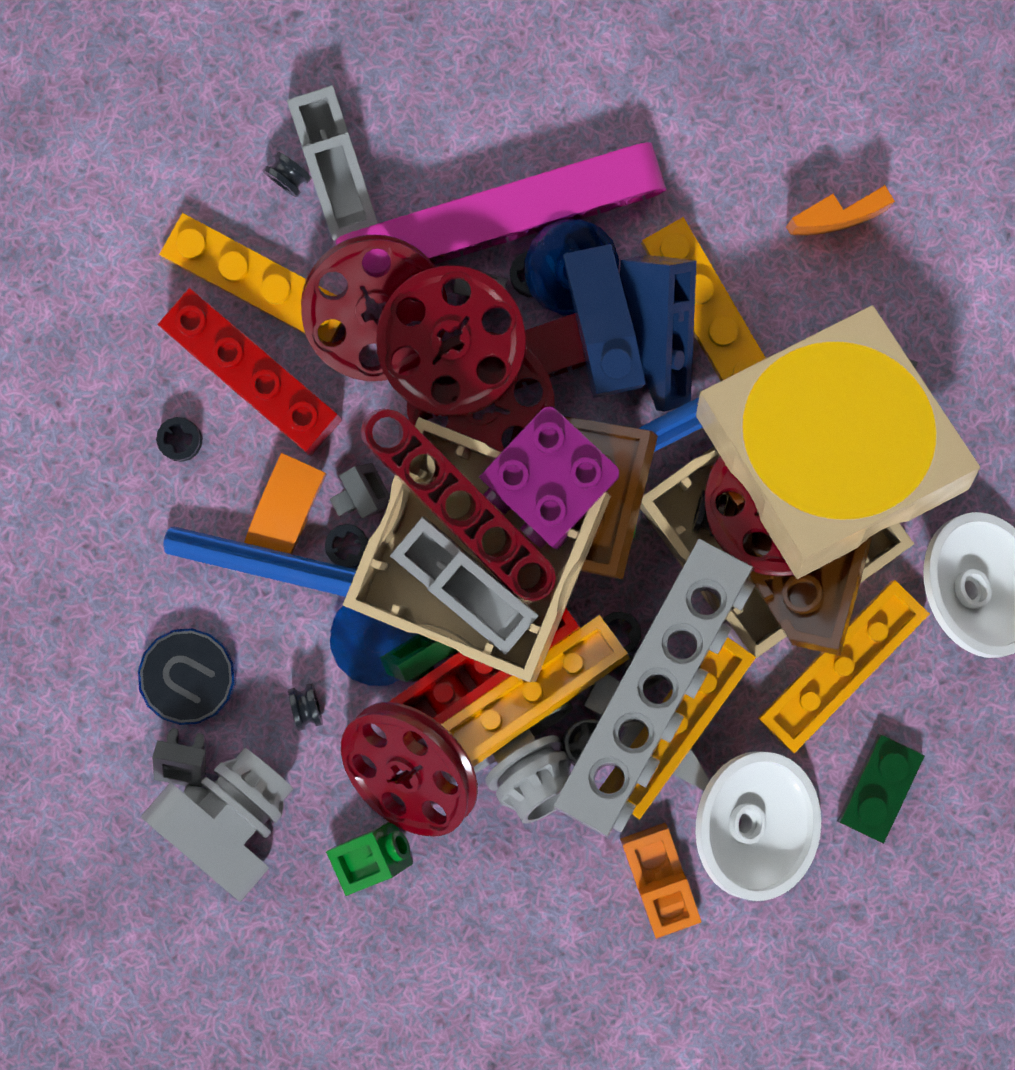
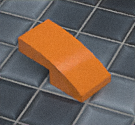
[786,185,895,235]
[244,453,327,554]
[620,822,702,939]

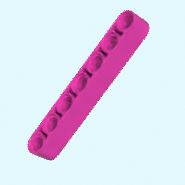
[335,142,667,287]

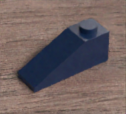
[563,244,645,398]
[619,255,697,412]

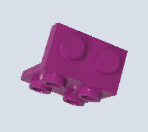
[479,407,620,550]

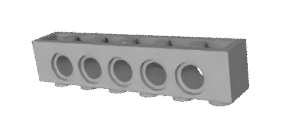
[553,539,756,838]

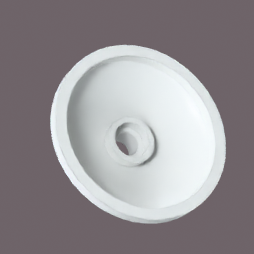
[923,512,1015,658]
[695,751,821,901]

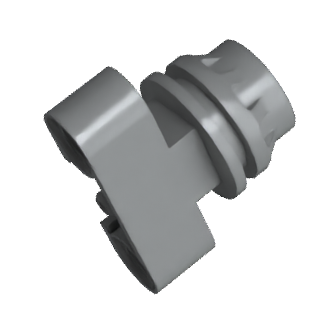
[446,701,573,824]
[140,748,293,902]

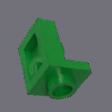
[326,822,413,896]

